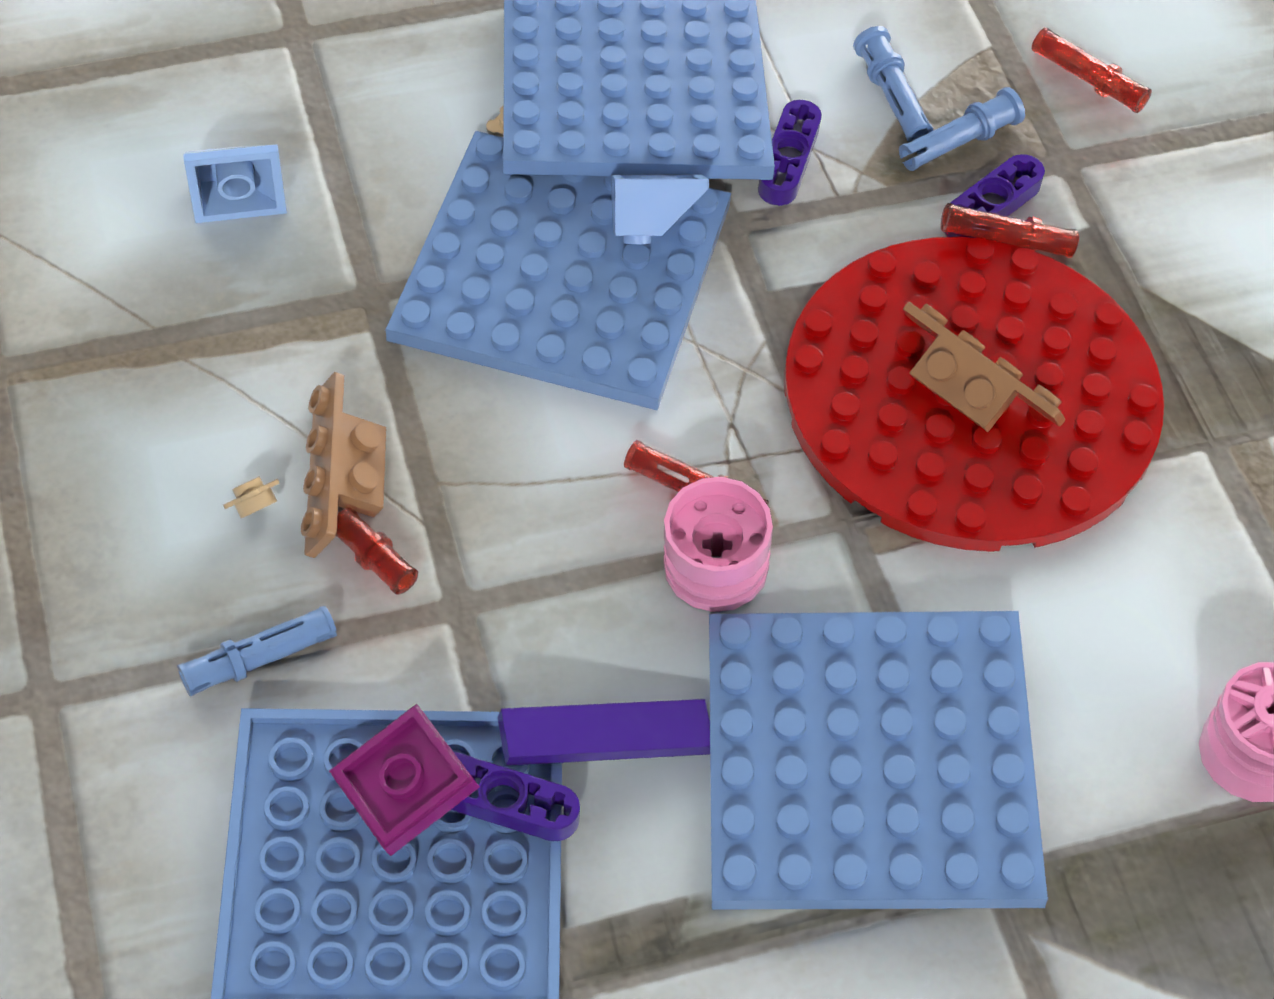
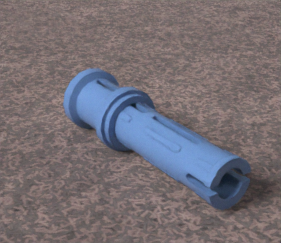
[853,26,933,143]
[899,87,1025,171]

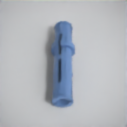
[177,606,337,697]

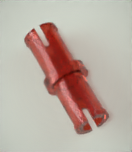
[336,508,418,595]

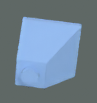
[183,144,287,223]
[611,174,709,244]

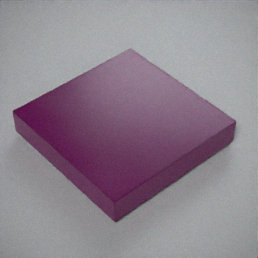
[329,704,480,856]

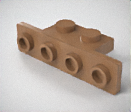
[903,302,1066,432]
[301,372,386,558]

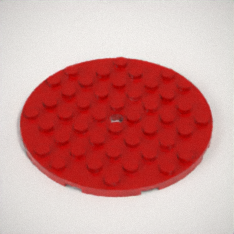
[784,237,1164,552]

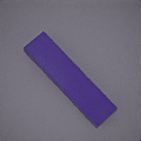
[497,699,710,766]

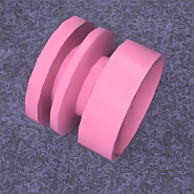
[664,477,773,612]
[1199,662,1274,802]

